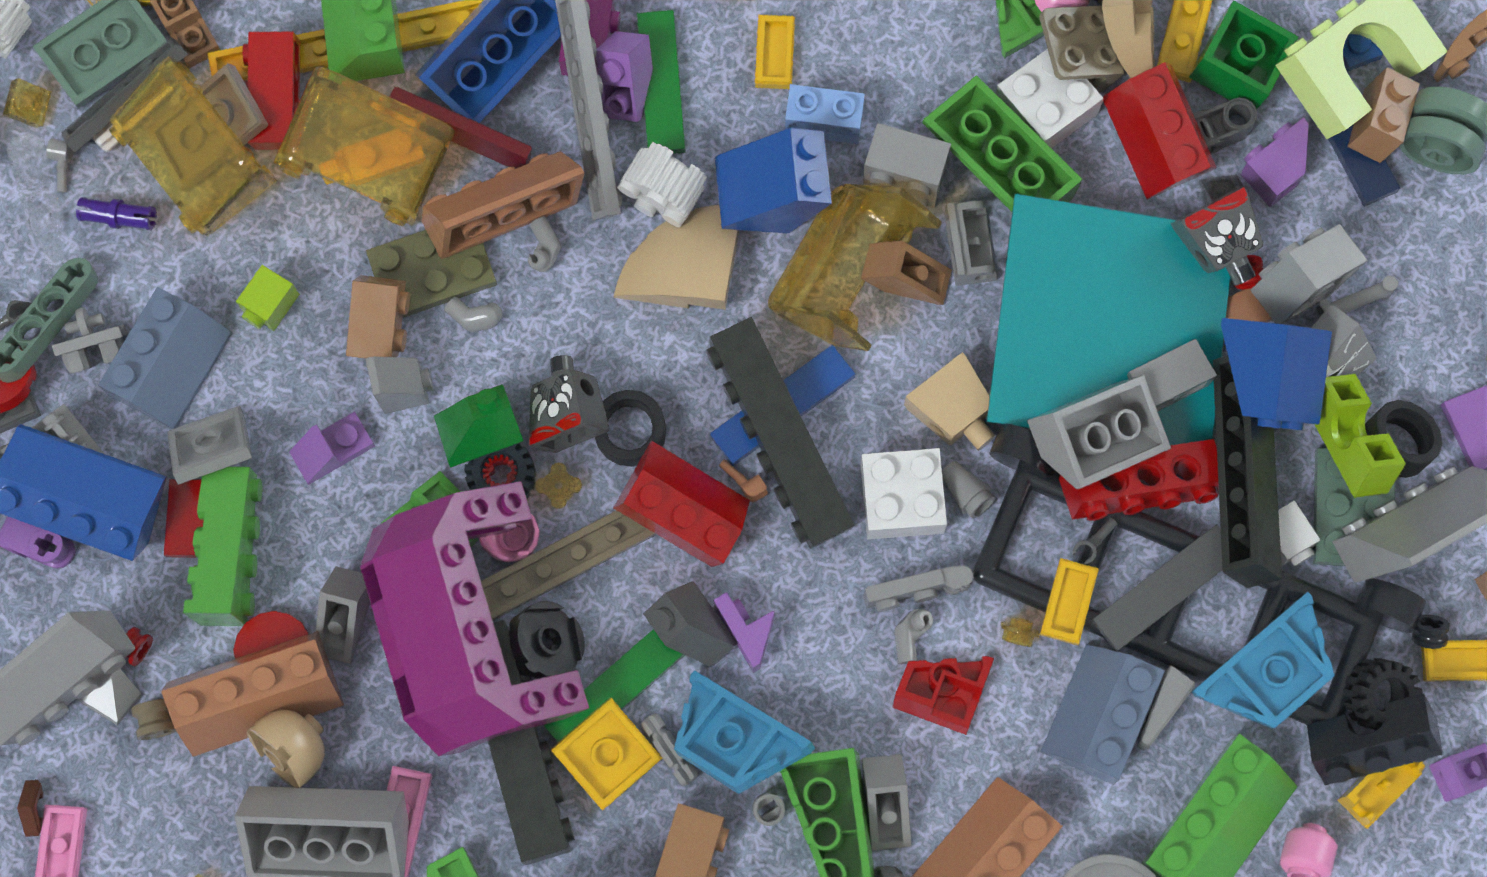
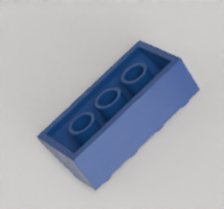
[415,0,561,123]
[0,424,167,561]

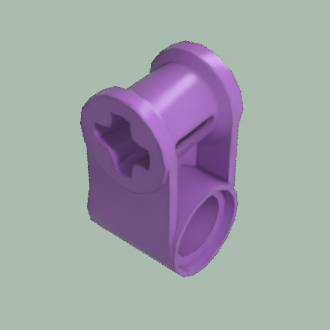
[0,516,76,569]

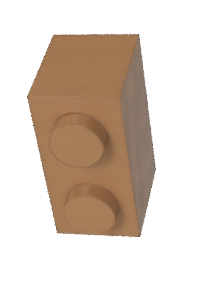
[1347,67,1420,163]
[346,275,410,359]
[655,803,730,877]

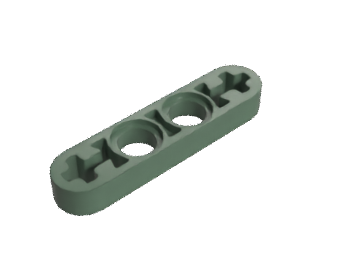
[0,258,98,383]

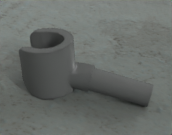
[0,300,31,330]
[1073,518,1118,564]

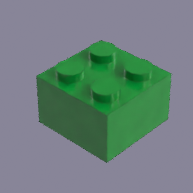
[1188,0,1299,110]

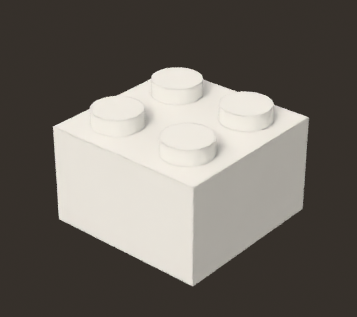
[996,49,1104,149]
[860,448,947,540]

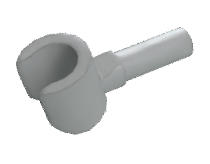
[46,139,74,193]

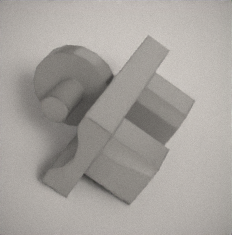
[51,307,128,374]

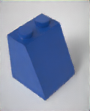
[715,128,832,233]
[1221,318,1332,431]

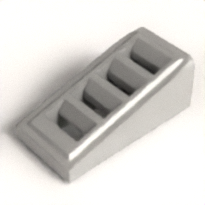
[1138,665,1195,751]

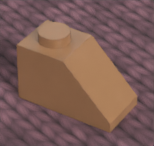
[861,241,952,305]

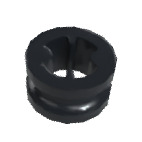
[1412,614,1450,649]

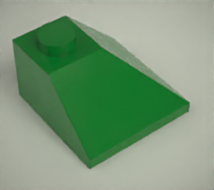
[434,384,524,468]

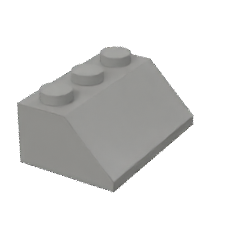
[1027,375,1171,489]

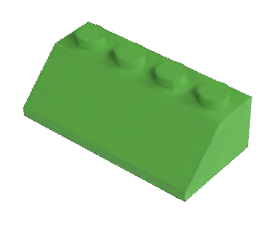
[321,0,405,85]
[922,75,1083,212]
[1141,733,1298,877]

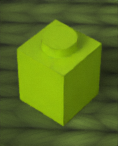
[236,265,300,331]

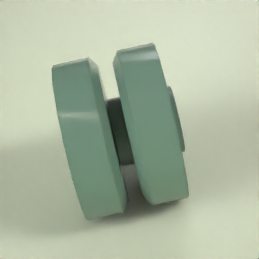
[1399,87,1487,175]

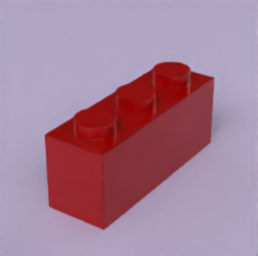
[242,31,300,150]

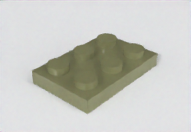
[365,230,498,318]

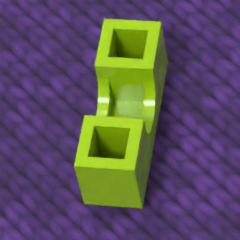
[1314,374,1406,498]

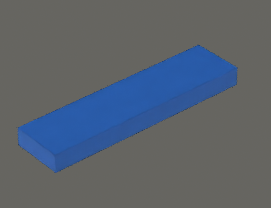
[710,345,855,466]

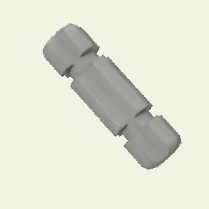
[641,713,698,786]

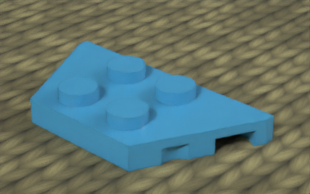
[1191,592,1335,729]
[674,670,815,794]

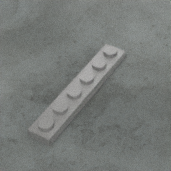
[555,0,622,221]

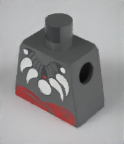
[1170,187,1263,286]
[529,355,609,453]

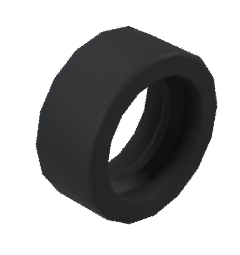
[595,390,667,467]
[1365,400,1442,478]

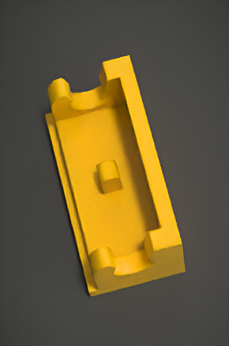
[1337,762,1425,829]

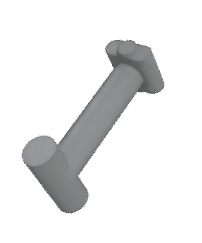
[1317,276,1398,317]

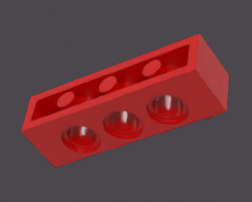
[1059,439,1219,521]

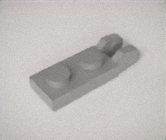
[863,564,974,612]

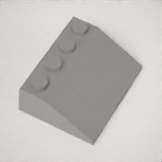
[1332,466,1487,583]

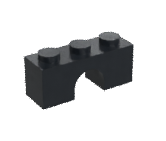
[1307,693,1443,786]

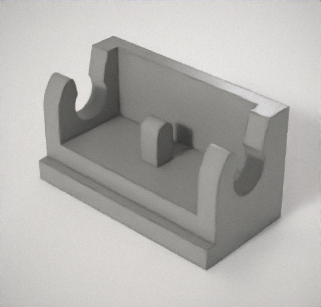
[944,201,997,286]
[1127,339,1217,411]

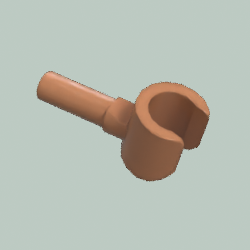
[719,459,768,502]

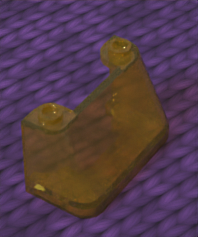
[109,55,277,236]
[274,67,455,226]

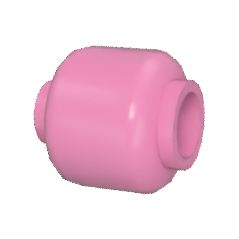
[1280,823,1338,877]

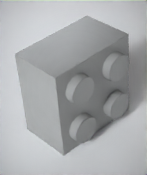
[863,123,951,209]
[1251,224,1368,324]

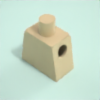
[904,352,996,451]

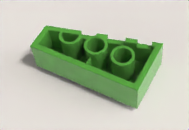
[183,466,263,627]
[780,748,875,877]

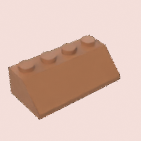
[422,151,584,260]
[161,631,344,757]
[912,777,1063,877]

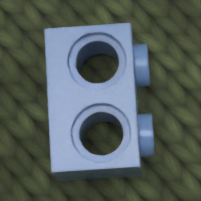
[785,84,865,144]

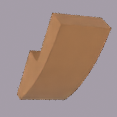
[150,0,220,69]
[1433,9,1487,83]

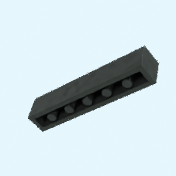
[706,317,855,549]
[1213,355,1282,588]
[488,620,575,865]

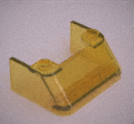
[768,184,942,351]

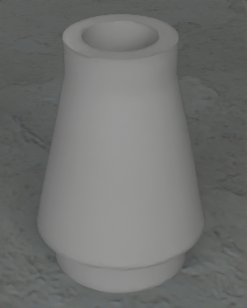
[942,461,995,518]

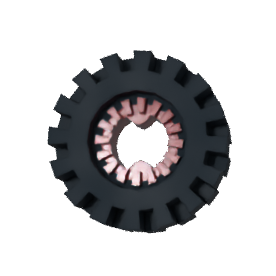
[464,443,537,499]

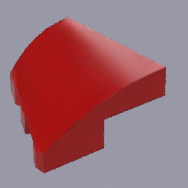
[892,656,994,735]

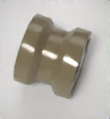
[131,699,176,740]

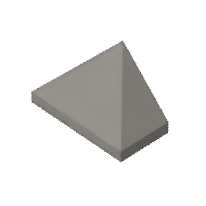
[76,669,141,725]

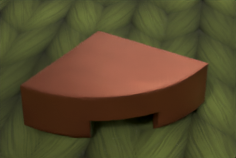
[17,780,43,837]

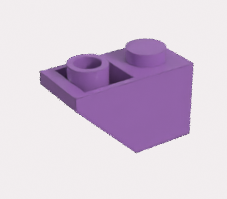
[596,31,653,122]
[1240,117,1309,207]

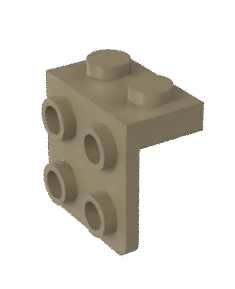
[1039,6,1124,93]

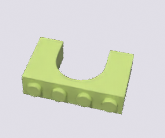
[1275,0,1448,140]

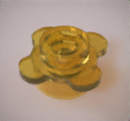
[535,463,582,509]
[1000,617,1040,647]

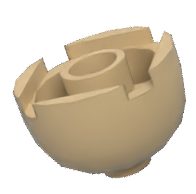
[247,709,325,788]

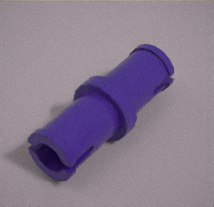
[76,197,157,230]

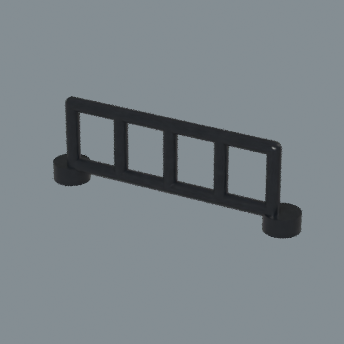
[973,424,1426,725]

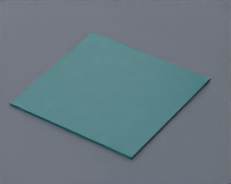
[987,194,1230,445]

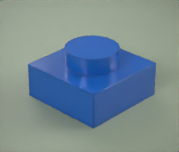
[1343,34,1383,72]

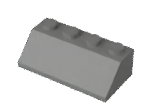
[0,611,136,746]
[235,786,409,877]

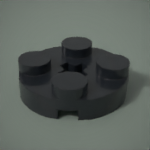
[509,601,585,679]

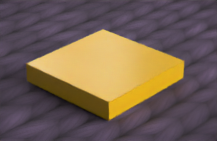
[550,697,662,811]

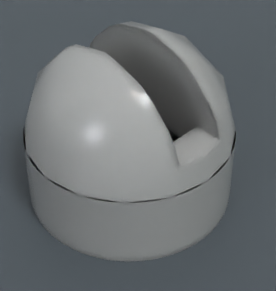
[752,793,785,826]

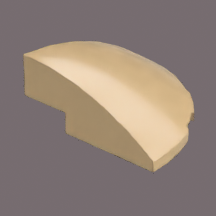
[1102,0,1155,78]
[614,205,739,310]

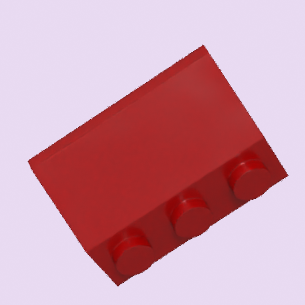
[1103,62,1217,200]
[613,441,750,567]

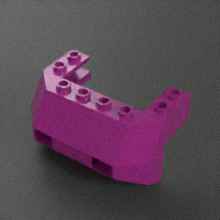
[360,481,589,756]

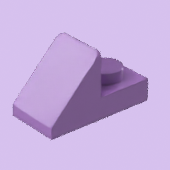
[289,412,375,485]
[713,592,775,673]
[1429,743,1487,802]

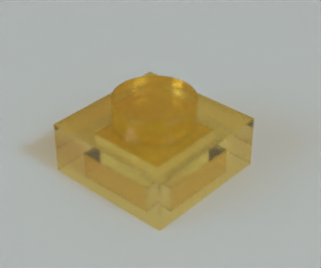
[3,78,51,128]

